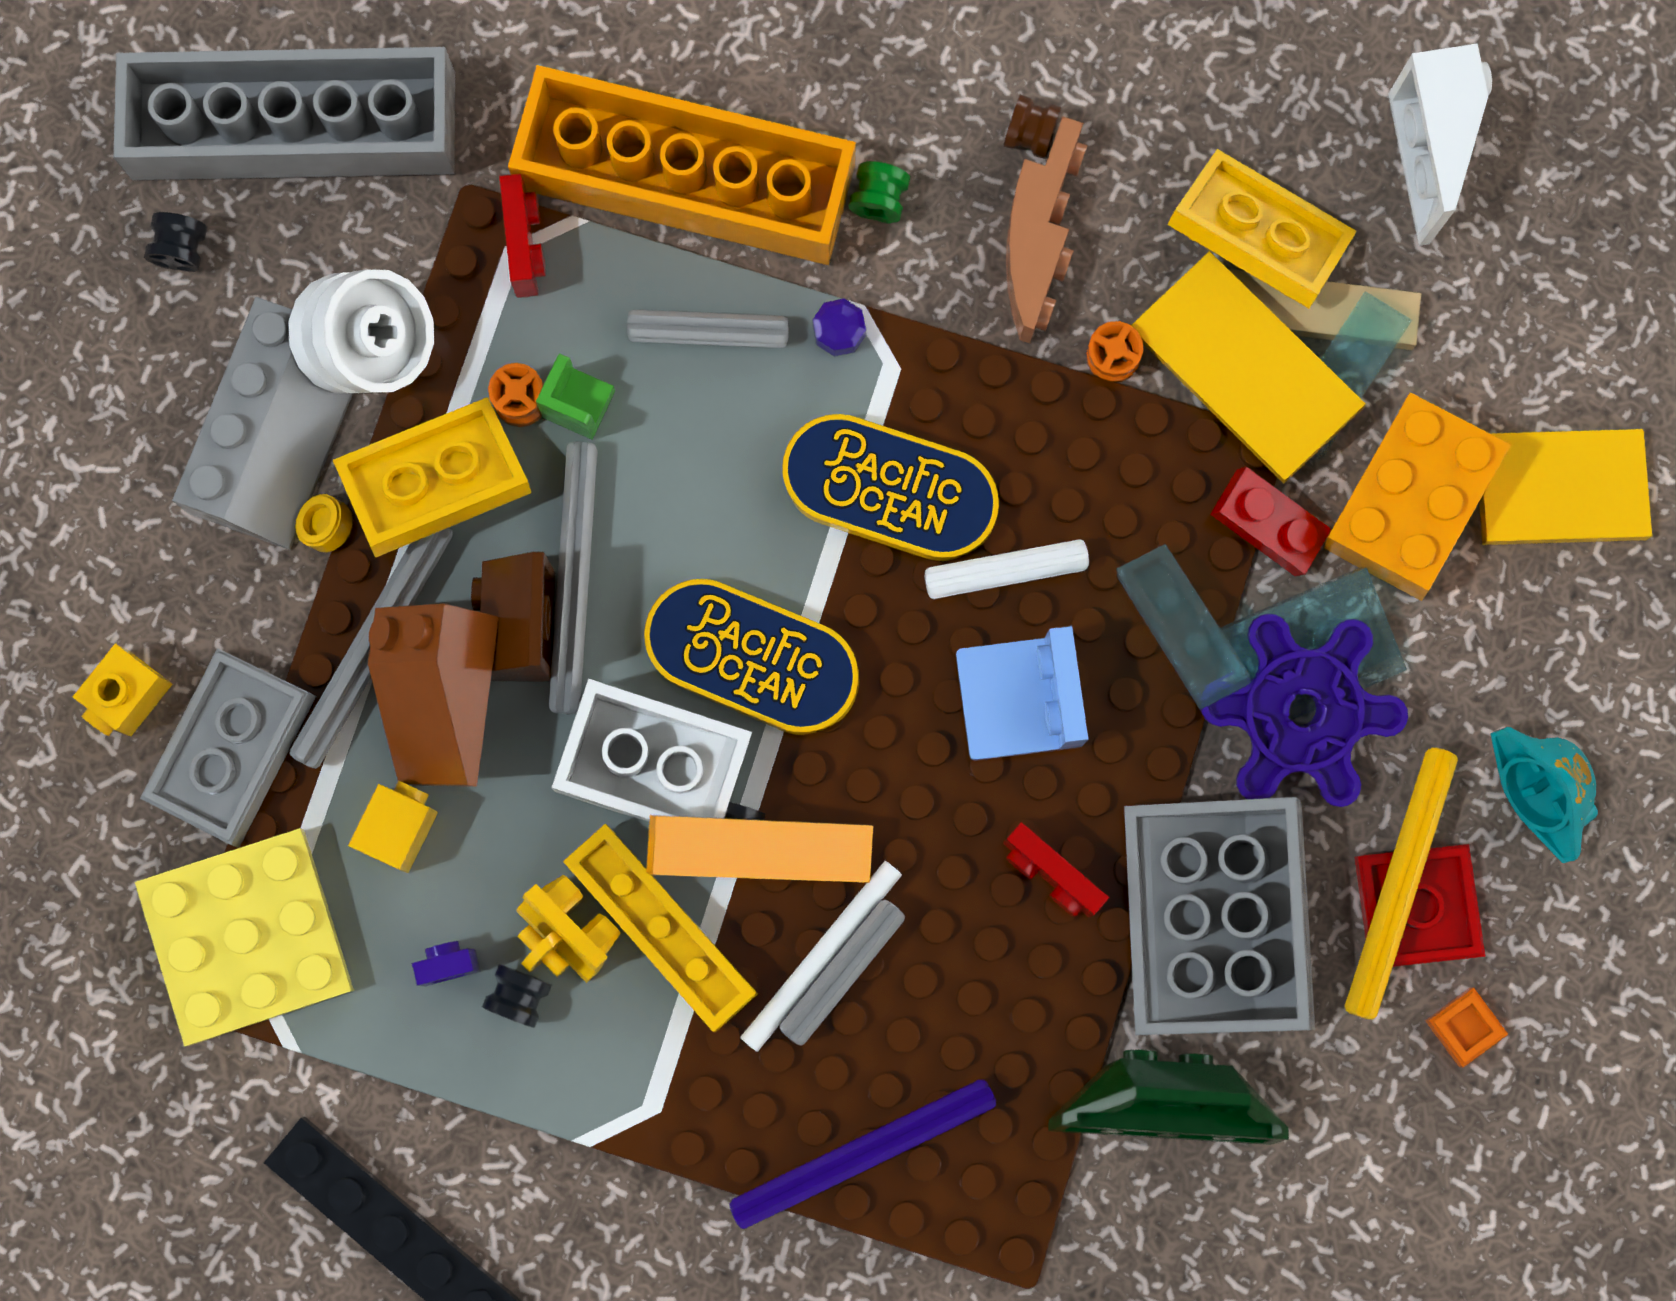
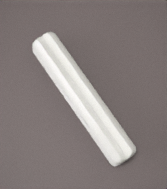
[924,539,1089,599]

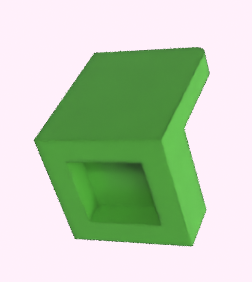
[536,353,615,440]

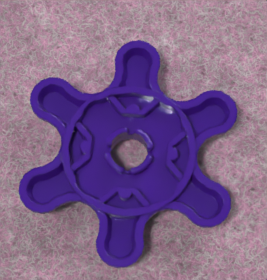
[1200,613,1408,807]

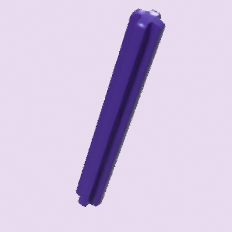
[729,1080,996,1229]

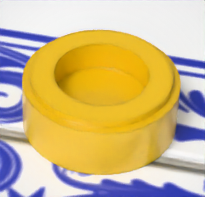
[295,494,353,553]

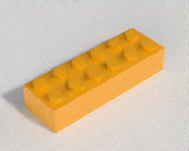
[508,65,856,265]

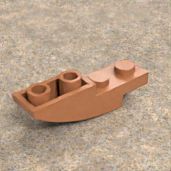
[1006,117,1088,343]

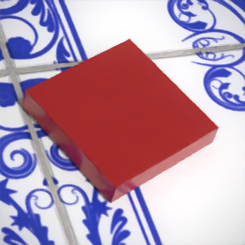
[1354,844,1486,967]

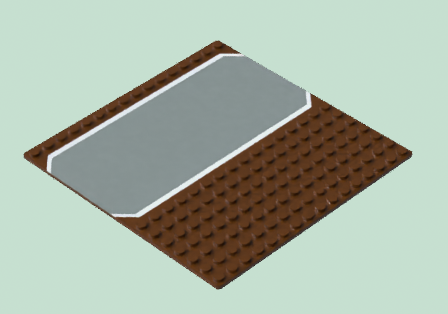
[172,185,1277,1289]

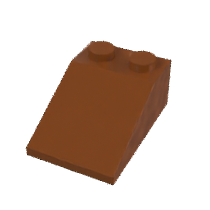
[368,603,499,787]

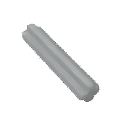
[627,310,789,348]
[780,899,905,1046]

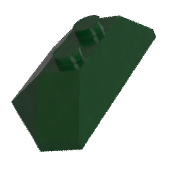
[1048,1050,1289,1145]

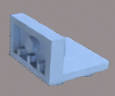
[956,626,1088,761]

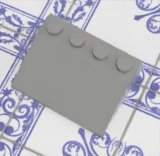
[1124,797,1315,1035]

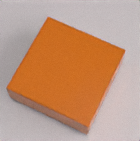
[1425,987,1508,1068]

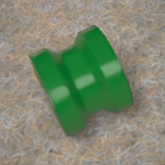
[848,161,910,223]

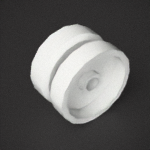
[288,270,434,394]

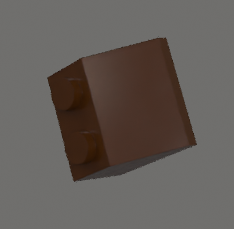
[471,552,555,682]

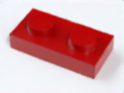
[499,174,546,298]
[1210,467,1332,576]
[1003,822,1109,918]

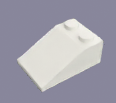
[1388,43,1492,246]
[551,679,752,822]

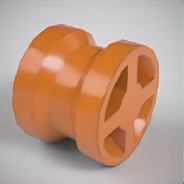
[1086,321,1144,383]
[488,363,543,427]

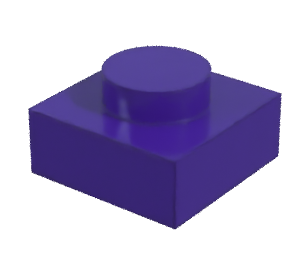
[412,941,481,986]

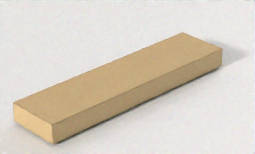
[1229,269,1421,350]

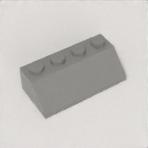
[172,297,353,550]

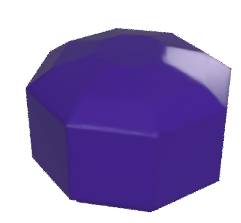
[812,298,866,356]

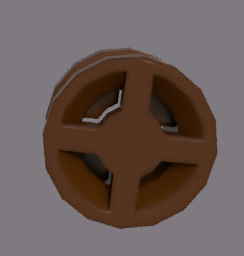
[1004,94,1061,159]

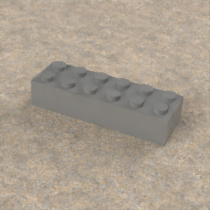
[113,47,455,180]

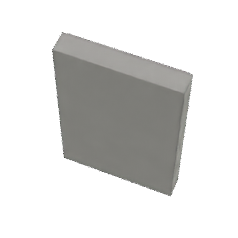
[140,648,316,847]

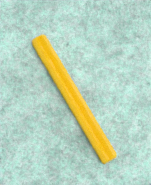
[1345,747,1458,1020]

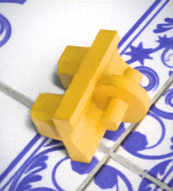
[516,875,620,983]

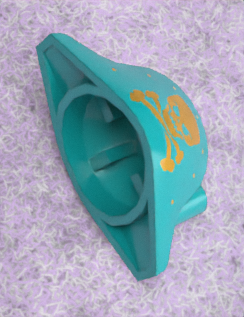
[1490,727,1598,863]

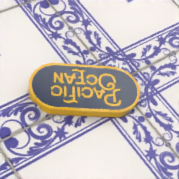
[782,414,999,561]
[644,579,859,735]

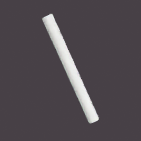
[740,861,902,1052]

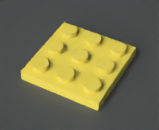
[135,828,354,1046]

